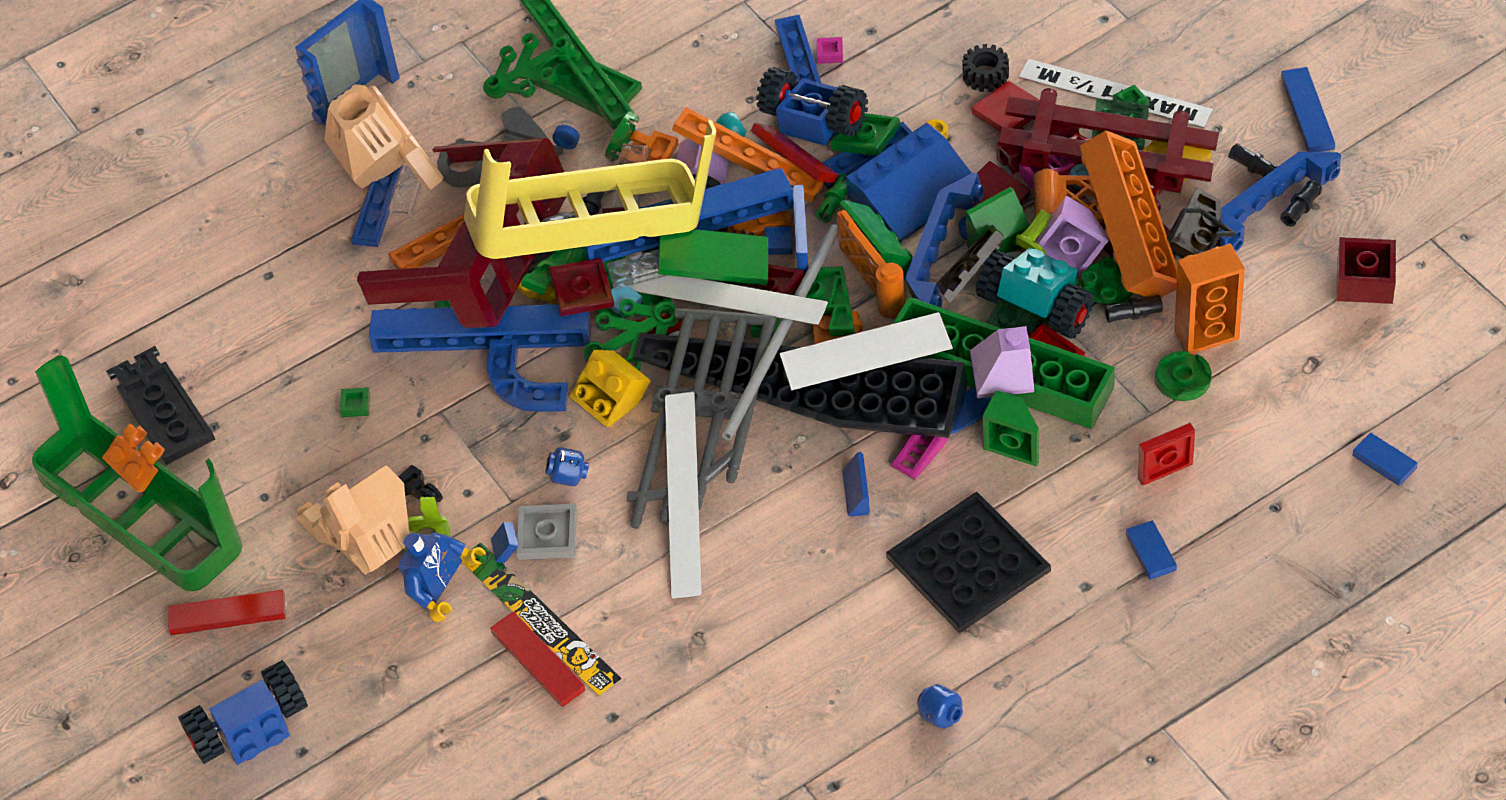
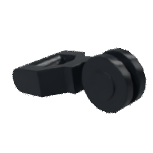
[398,465,443,504]

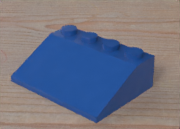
[846,122,972,243]

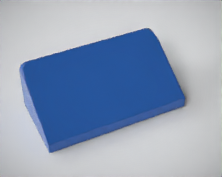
[843,452,870,517]

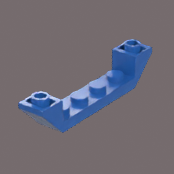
[1220,151,1342,252]
[905,173,984,308]

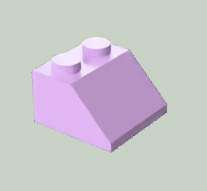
[1036,196,1109,278]

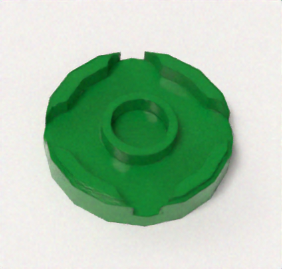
[605,111,639,162]
[1155,351,1212,401]

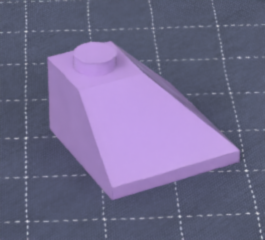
[970,326,1034,398]

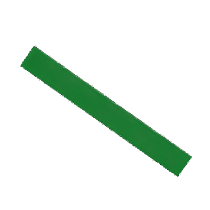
[519,0,635,130]

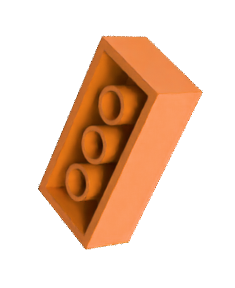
[1174,244,1245,354]

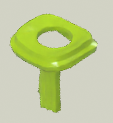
[1015,209,1053,255]
[403,497,450,552]

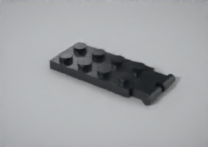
[106,346,216,465]

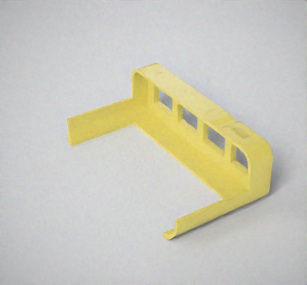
[464,120,716,259]

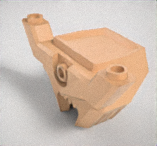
[324,84,443,190]
[296,465,409,575]

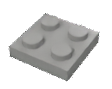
[516,504,577,560]

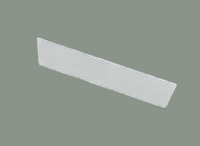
[780,312,953,390]

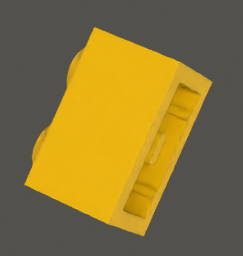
[569,350,651,427]

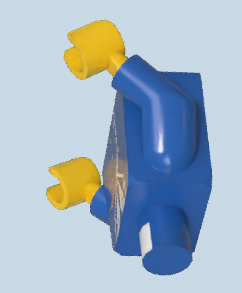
[398,533,486,622]

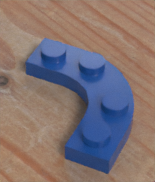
[487,339,568,412]

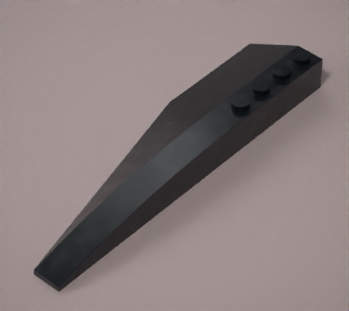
[634,333,968,438]

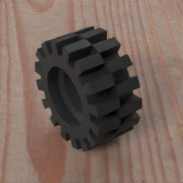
[962,44,1009,92]

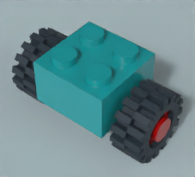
[975,248,1094,339]

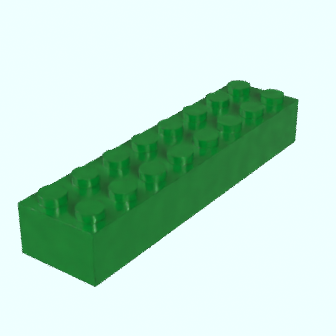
[893,297,1115,429]

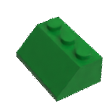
[840,200,913,279]

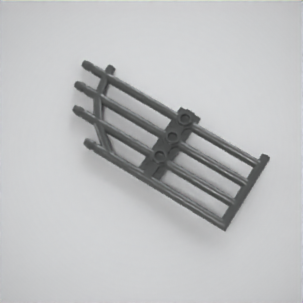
[627,308,776,529]

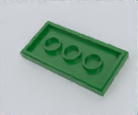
[530,57,642,117]
[658,229,768,286]

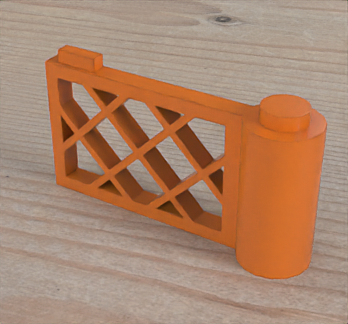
[1033,169,1104,222]
[837,210,905,319]

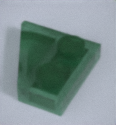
[986,298,1051,335]

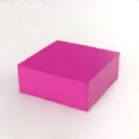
[817,37,843,64]

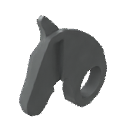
[437,107,563,188]

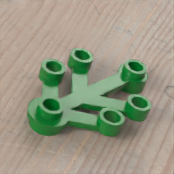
[483,33,575,99]
[583,299,679,371]

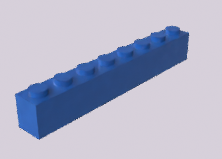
[581,168,793,262]
[369,304,592,353]

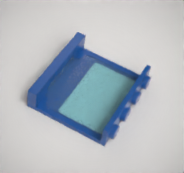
[295,0,400,126]

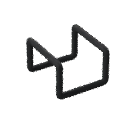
[1167,207,1235,259]

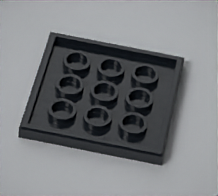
[886,492,1051,634]

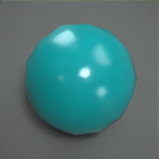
[716,112,747,137]

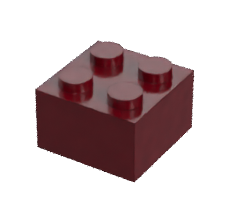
[1336,237,1396,304]

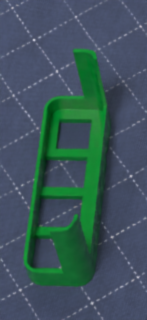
[32,355,242,591]

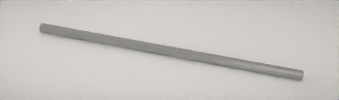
[722,224,838,440]

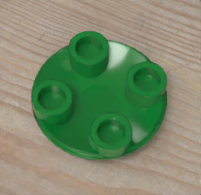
[1081,257,1133,305]

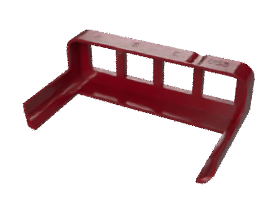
[357,137,567,329]

